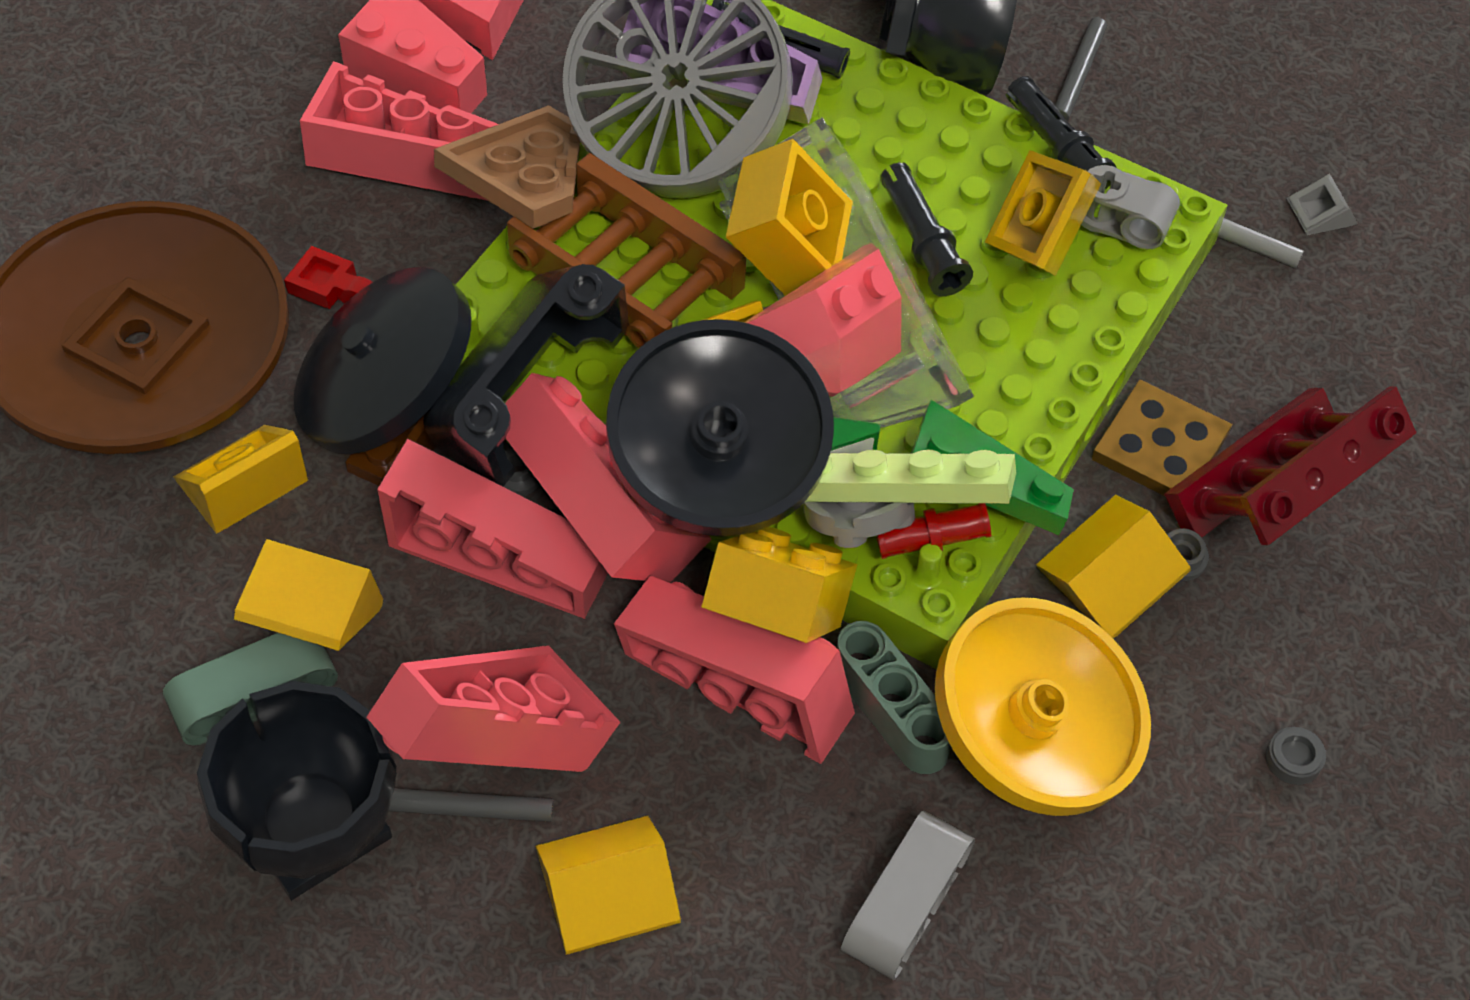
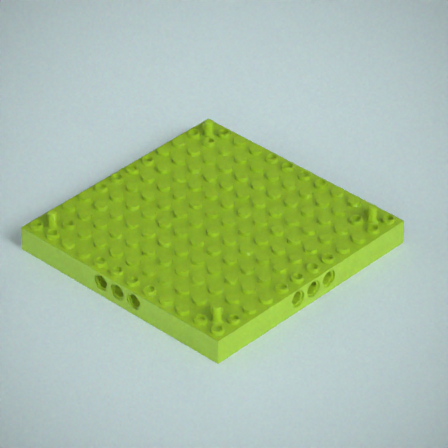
[456,0,1228,670]

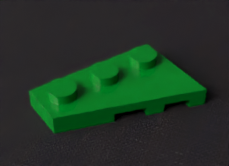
[911,400,1074,535]

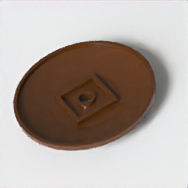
[0,201,289,454]

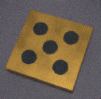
[1091,379,1232,496]

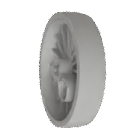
[563,0,793,198]

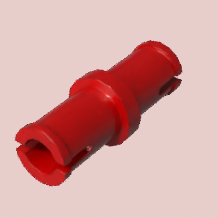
[876,503,992,560]

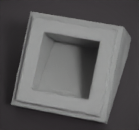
[1287,174,1358,235]

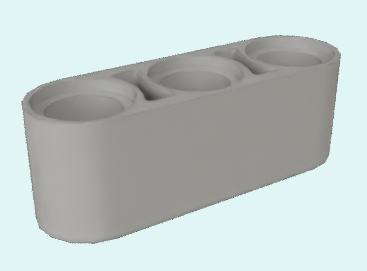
[841,810,975,981]

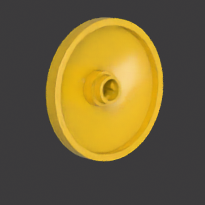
[935,597,1151,816]

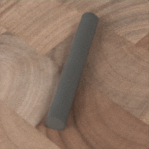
[1055,17,1107,121]
[389,788,554,822]

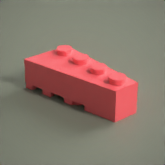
[300,61,499,201]
[505,373,712,583]
[377,439,608,619]
[614,575,855,764]
[366,646,620,772]

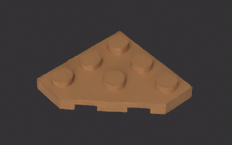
[434,106,580,229]

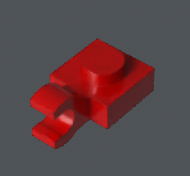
[284,246,373,310]

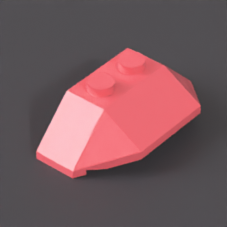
[745,243,901,397]

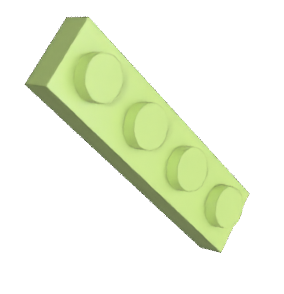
[805,450,1016,504]

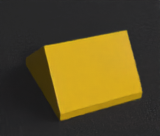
[985,150,1101,276]
[173,425,308,534]
[1036,495,1191,639]
[234,539,383,651]
[536,816,681,955]

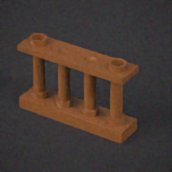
[507,153,746,348]

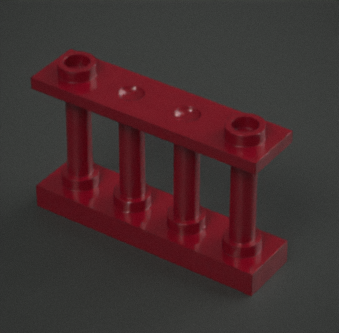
[1164,386,1416,545]

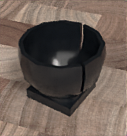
[877,0,1017,96]
[197,681,397,901]

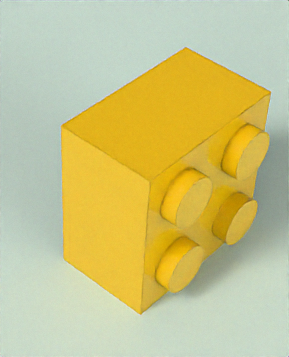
[726,138,853,296]
[701,527,858,643]

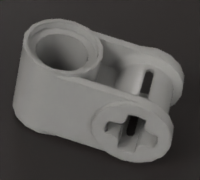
[1081,165,1180,249]

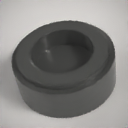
[1266,727,1326,785]

